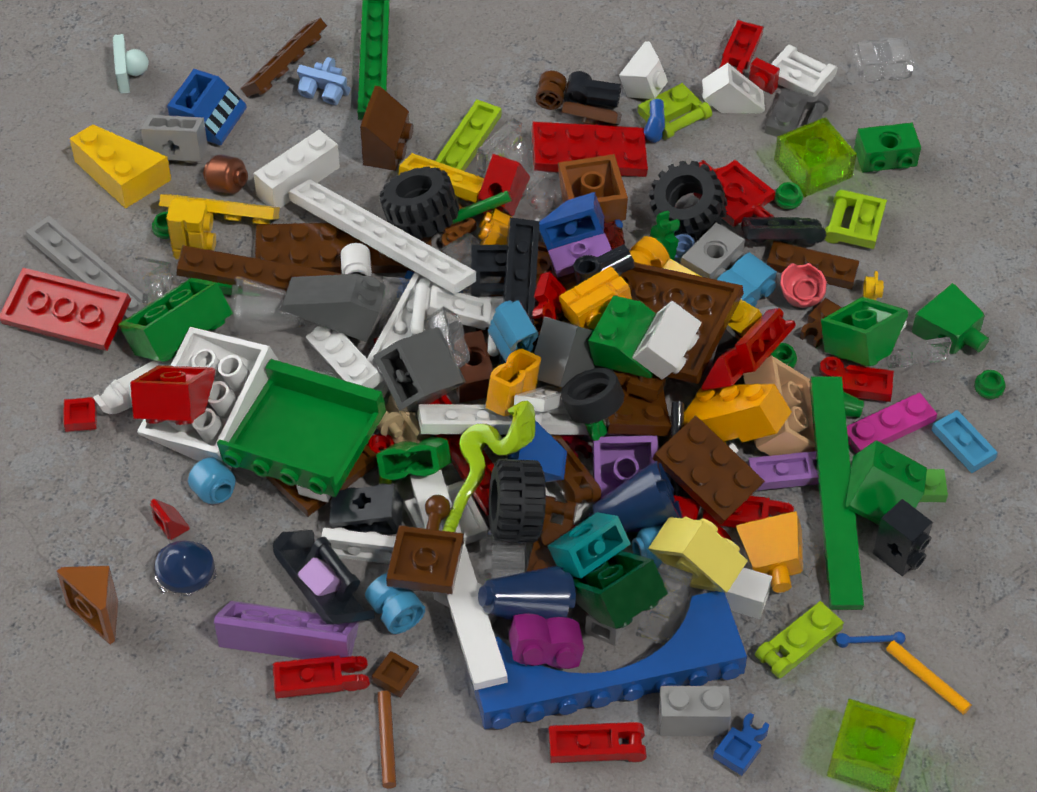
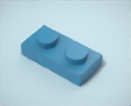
[931,410,998,473]

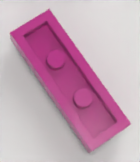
[847,392,937,454]

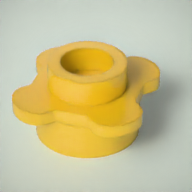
[863,271,884,300]

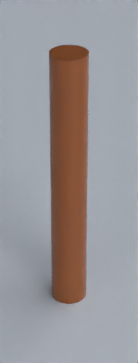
[377,691,396,789]

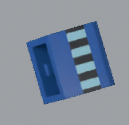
[167,69,247,145]

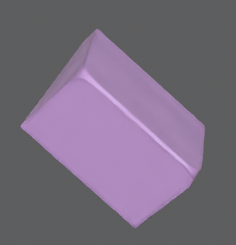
[298,557,342,596]

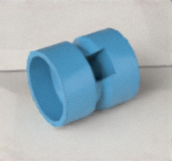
[365,572,425,634]

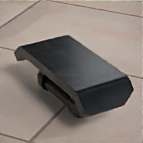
[273,529,375,624]

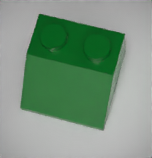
[588,295,656,378]
[821,297,908,367]
[846,440,927,525]

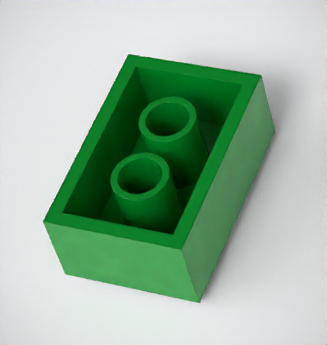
[118,278,233,362]

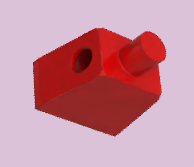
[478,154,530,218]

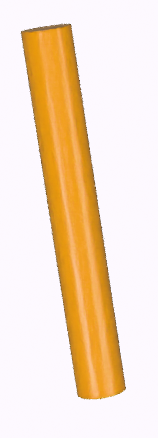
[886,640,972,715]

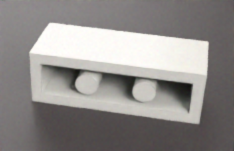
[253,130,340,208]

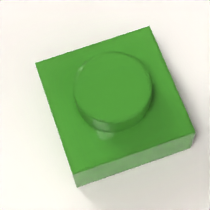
[919,469,948,502]

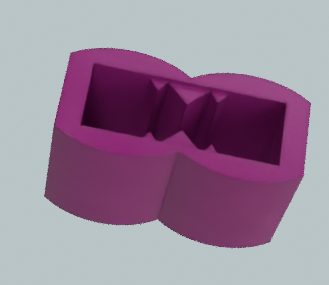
[509,613,585,669]

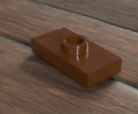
[562,101,622,125]

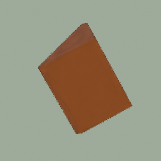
[57,566,118,645]

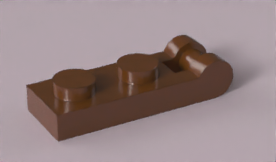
[552,435,602,504]
[527,495,578,572]

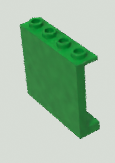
[217,359,386,497]

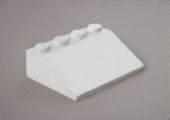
[137,327,279,471]

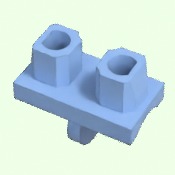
[297,57,351,105]

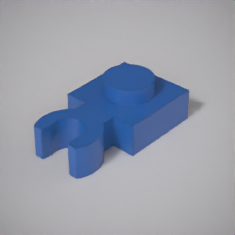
[713,713,769,776]

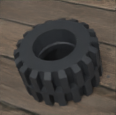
[649,161,727,240]
[380,167,460,239]
[489,459,546,542]

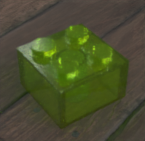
[774,117,857,197]
[827,699,916,792]

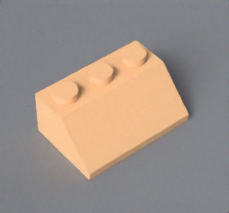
[743,355,815,456]

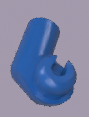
[644,99,665,143]

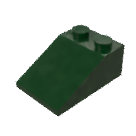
[572,551,669,629]

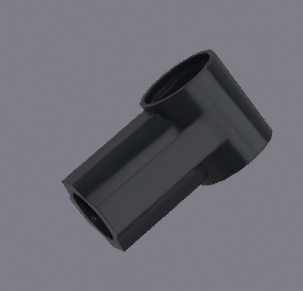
[564,71,621,107]
[573,244,635,285]

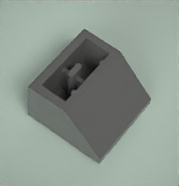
[373,327,466,412]

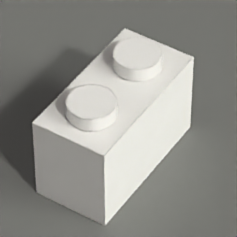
[632,301,702,379]

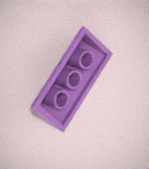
[214,601,359,659]

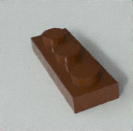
[767,241,859,290]

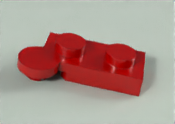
[819,357,894,402]

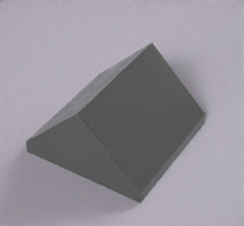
[534,316,595,387]

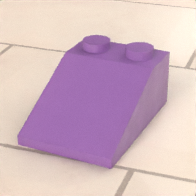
[592,436,658,532]

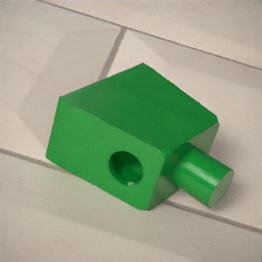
[912,283,989,354]

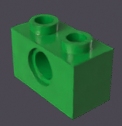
[854,122,921,173]

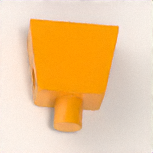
[736,511,803,593]

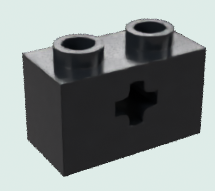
[329,484,403,535]
[873,499,933,577]

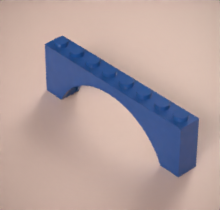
[469,591,747,730]

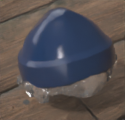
[154,540,217,597]

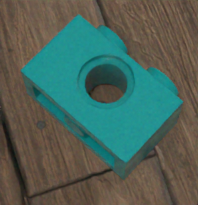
[548,512,631,578]

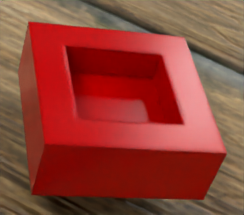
[749,57,780,94]
[64,397,97,432]

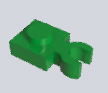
[650,210,680,260]

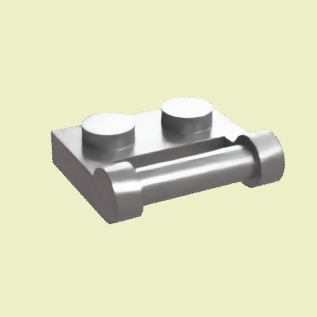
[765,88,830,145]

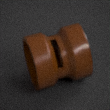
[535,70,567,110]

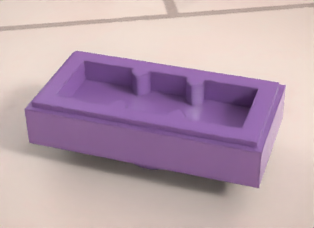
[548,233,612,278]

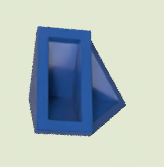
[507,420,567,482]

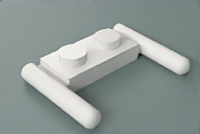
[411,283,500,356]

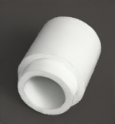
[341,243,372,276]

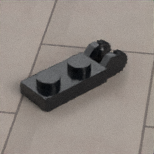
[741,217,827,244]

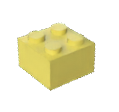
[648,517,748,593]

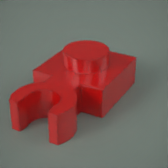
[533,271,567,320]

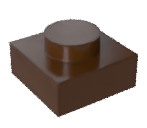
[372,651,419,698]

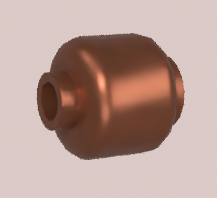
[203,154,248,194]

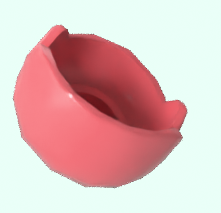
[780,263,827,308]

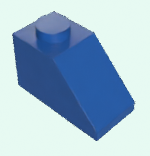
[539,192,604,250]

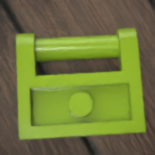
[637,83,712,140]
[824,190,887,249]

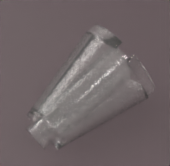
[229,276,310,337]

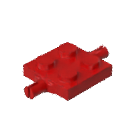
[693,160,776,228]

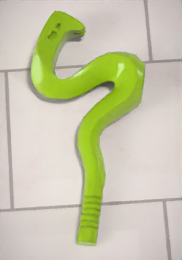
[442,401,535,532]

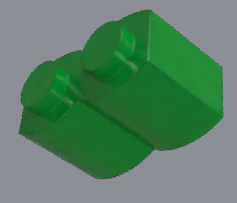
[376,437,452,480]

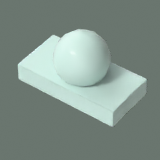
[113,34,149,94]

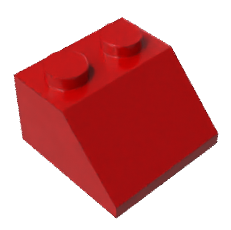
[130,365,215,425]

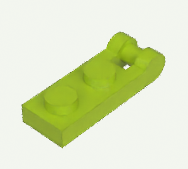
[755,601,844,679]

